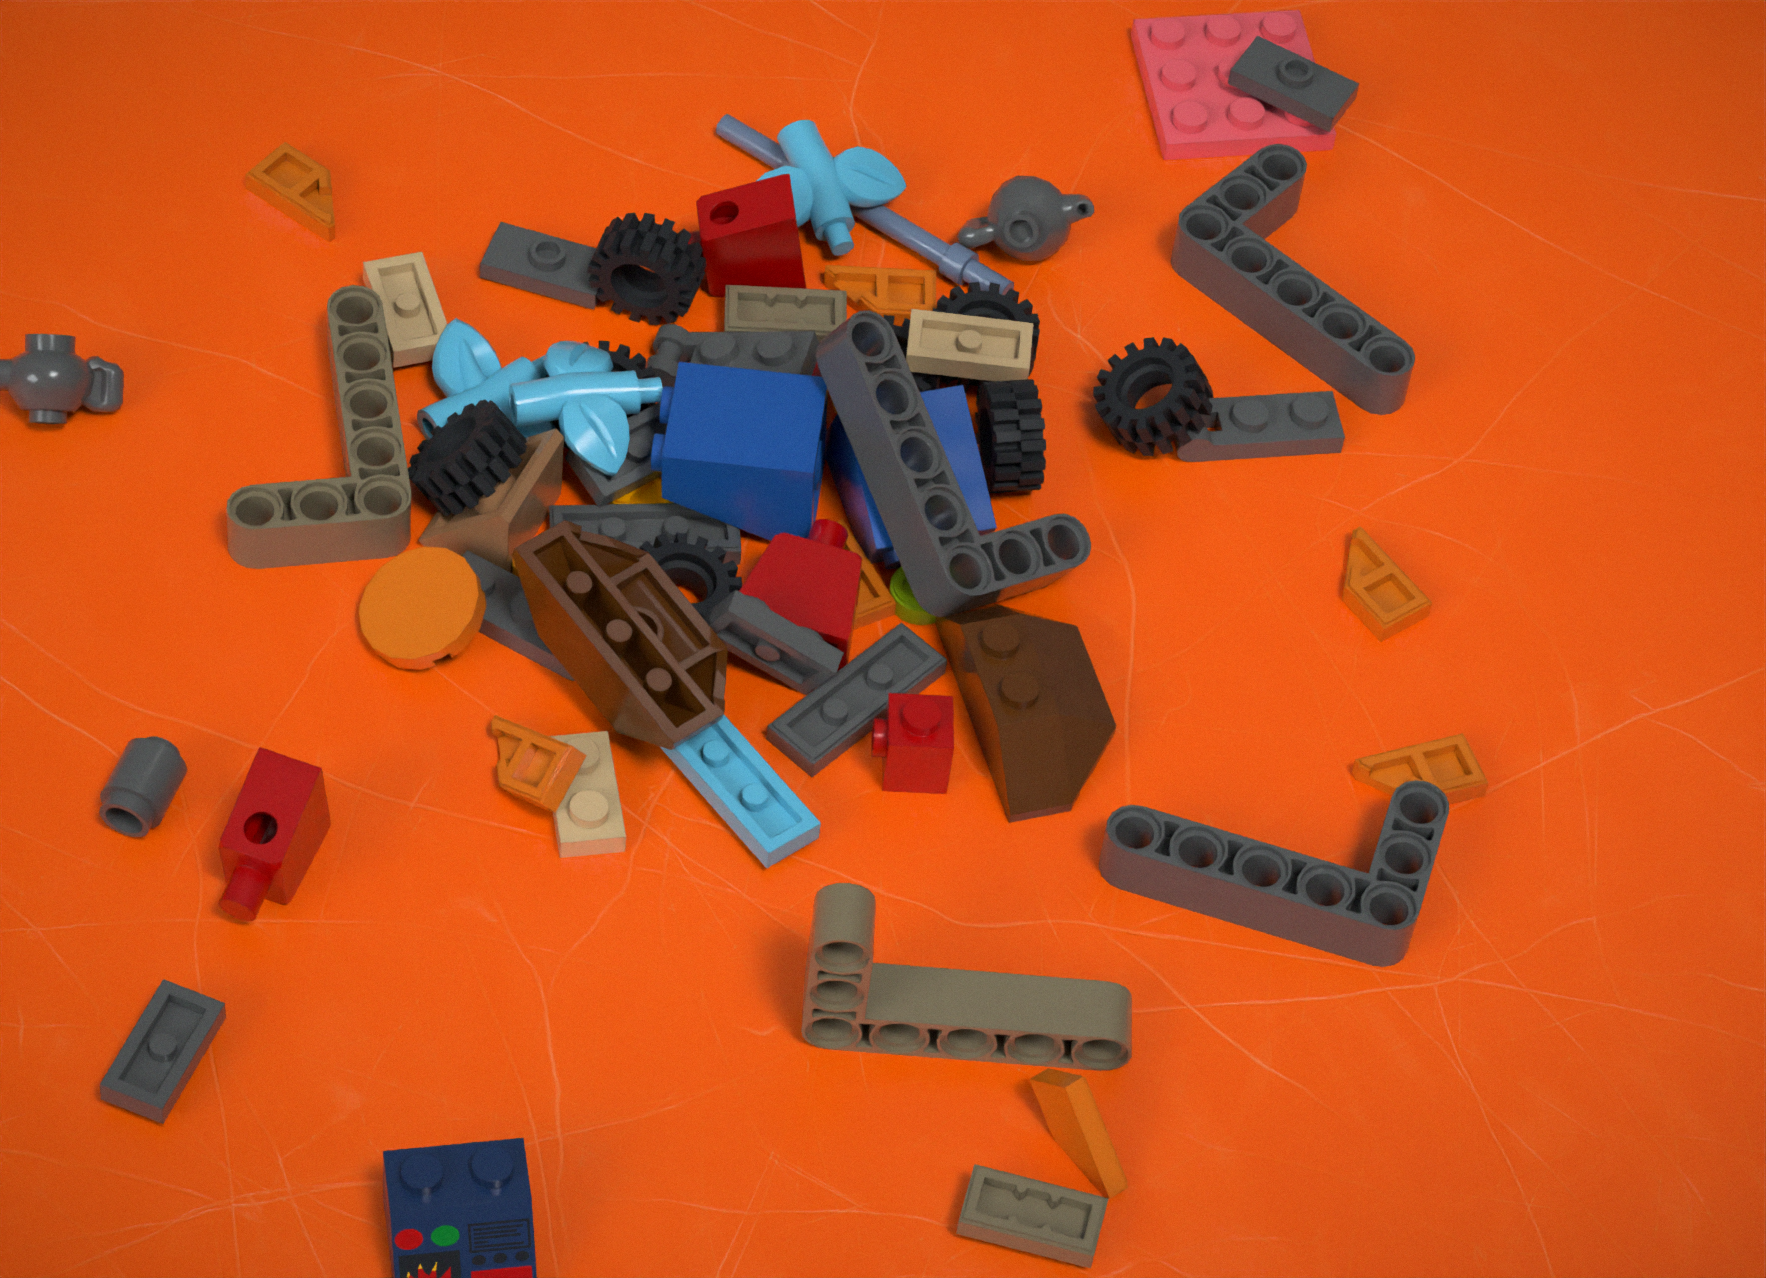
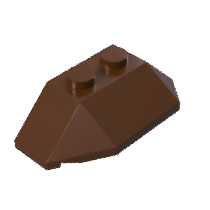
[512,520,728,750]
[935,604,1116,823]

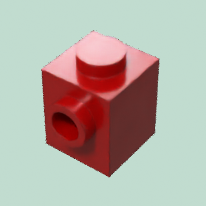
[871,693,954,794]

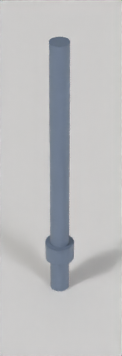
[716,114,1014,295]

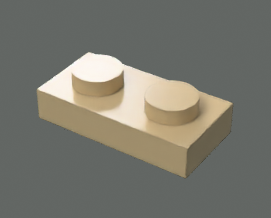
[363,252,447,368]
[906,309,1033,381]
[549,731,626,858]

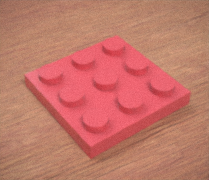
[1131,10,1336,160]

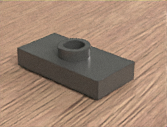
[1228,36,1359,132]
[480,222,599,310]

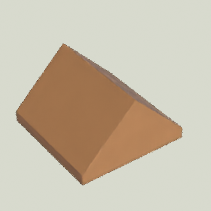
[418,429,564,573]

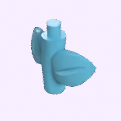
[757,120,907,256]
[417,318,556,440]
[509,341,663,476]

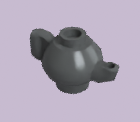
[957,175,1094,261]
[0,334,124,424]

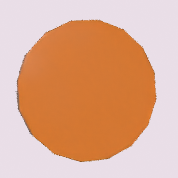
[359,546,487,670]

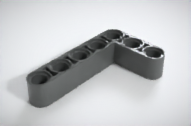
[1170,144,1415,415]
[816,311,1091,617]
[1099,780,1449,967]

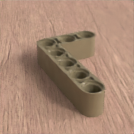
[226,285,411,569]
[801,883,1132,1071]

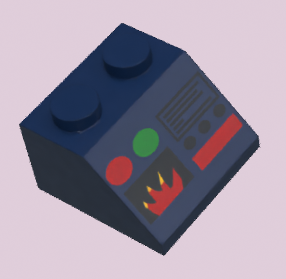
[383,1138,537,1278]

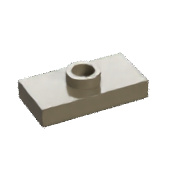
[724,285,847,343]
[956,1164,1109,1268]

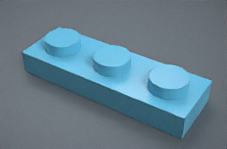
[659,715,821,868]

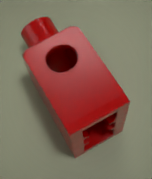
[688,174,806,298]
[739,519,862,672]
[218,747,331,921]

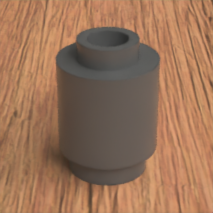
[99,736,187,837]

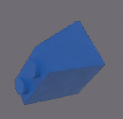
[651,362,828,541]
[826,385,997,569]

